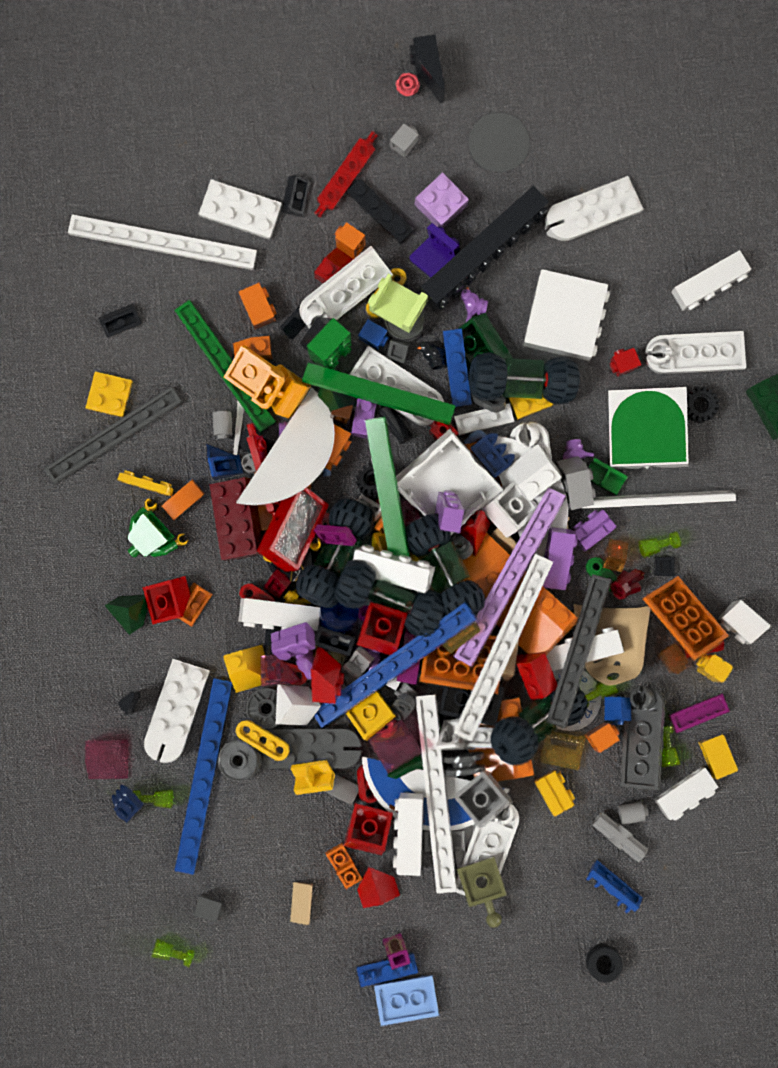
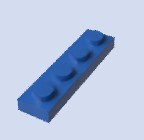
[442,329,472,407]

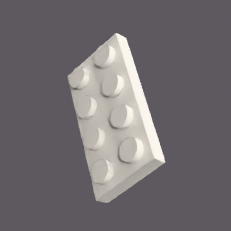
[199,180,282,240]

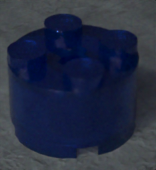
[319,602,359,634]

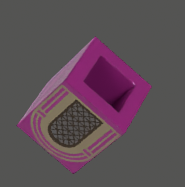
[382,933,411,970]

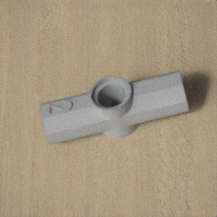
[592,812,649,863]

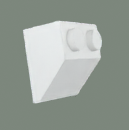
[508,444,562,501]
[482,480,538,538]
[718,600,771,644]

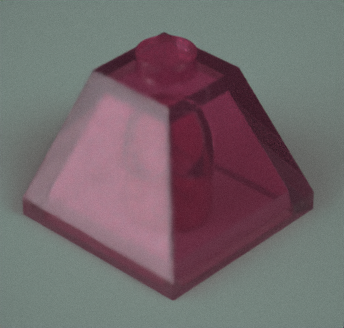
[368,720,422,774]
[85,739,128,779]

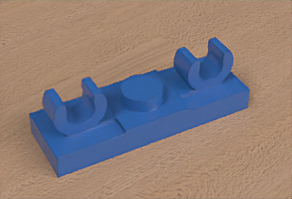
[586,860,643,913]
[356,952,418,987]

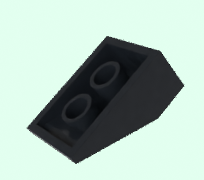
[409,34,445,103]
[438,686,504,726]

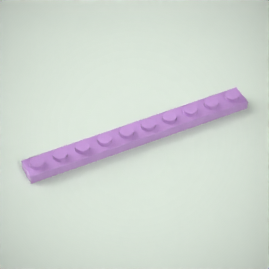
[454,487,566,667]

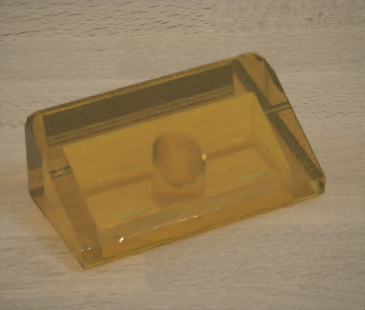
[442,621,480,653]

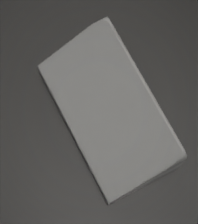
[324,774,359,805]

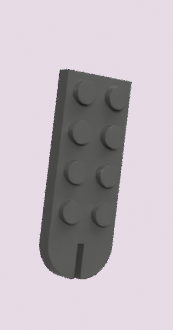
[621,686,665,791]
[261,729,363,769]

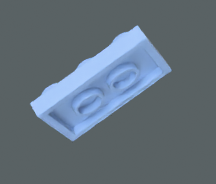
[374,975,439,1026]

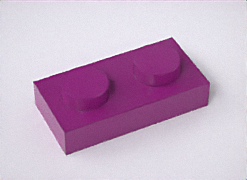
[314,525,357,546]

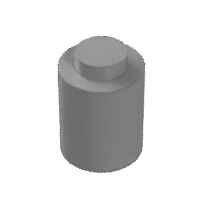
[212,411,233,440]
[618,801,648,825]

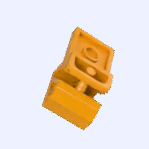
[224,345,311,418]

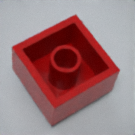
[357,602,407,655]

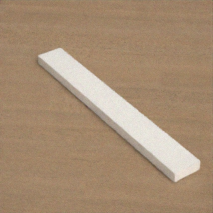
[583,490,736,508]

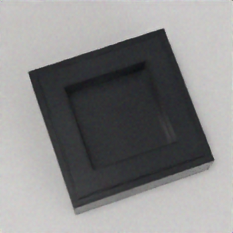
[654,557,675,576]

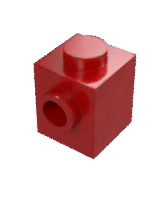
[610,348,641,377]
[429,421,459,441]

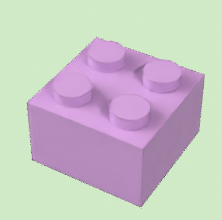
[415,172,469,229]

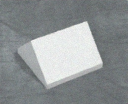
[276,685,321,725]

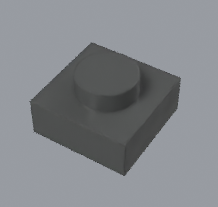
[386,338,410,363]

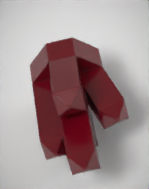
[610,568,645,600]

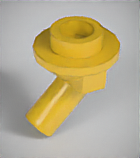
[283,589,311,605]

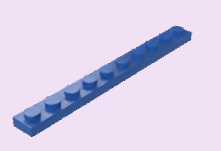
[314,603,478,728]
[175,678,233,875]

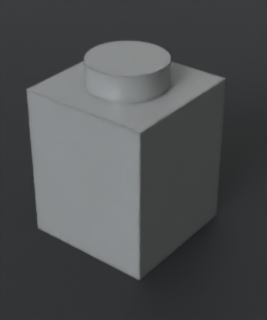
[390,123,419,158]

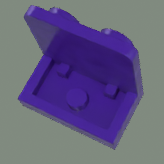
[409,223,460,278]

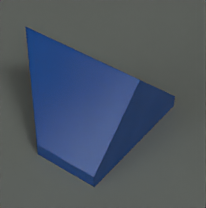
[206,444,243,480]

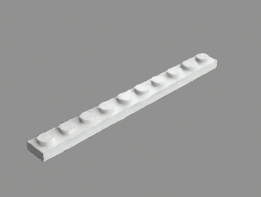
[68,215,257,270]
[453,554,553,741]
[416,694,457,893]

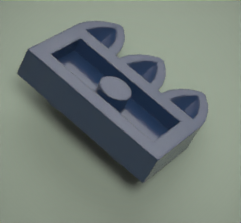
[470,433,515,478]
[112,784,144,823]

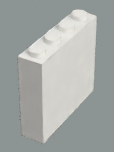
[523,269,610,361]

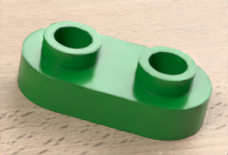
[585,557,617,592]

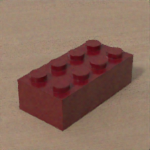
[209,477,263,561]

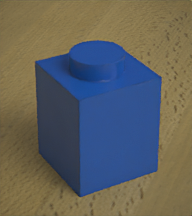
[358,319,389,350]
[604,697,631,725]

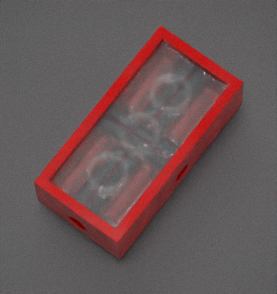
[257,487,329,572]

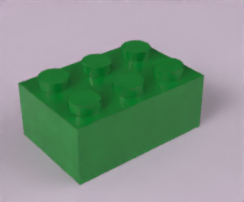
[307,318,352,370]

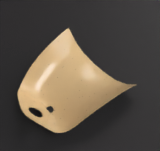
[573,604,651,685]

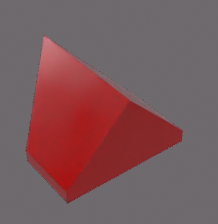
[460,510,491,557]
[357,867,400,908]

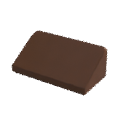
[330,405,353,425]

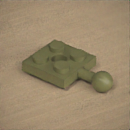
[457,856,507,928]

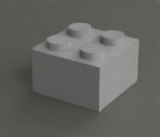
[557,456,596,510]
[454,771,513,828]

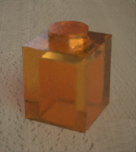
[603,539,628,572]
[656,643,689,674]

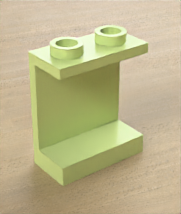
[368,273,428,333]

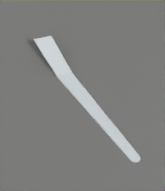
[233,400,244,455]

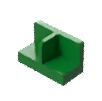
[588,458,628,496]

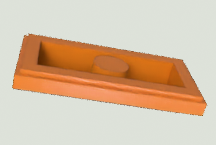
[178,582,213,627]

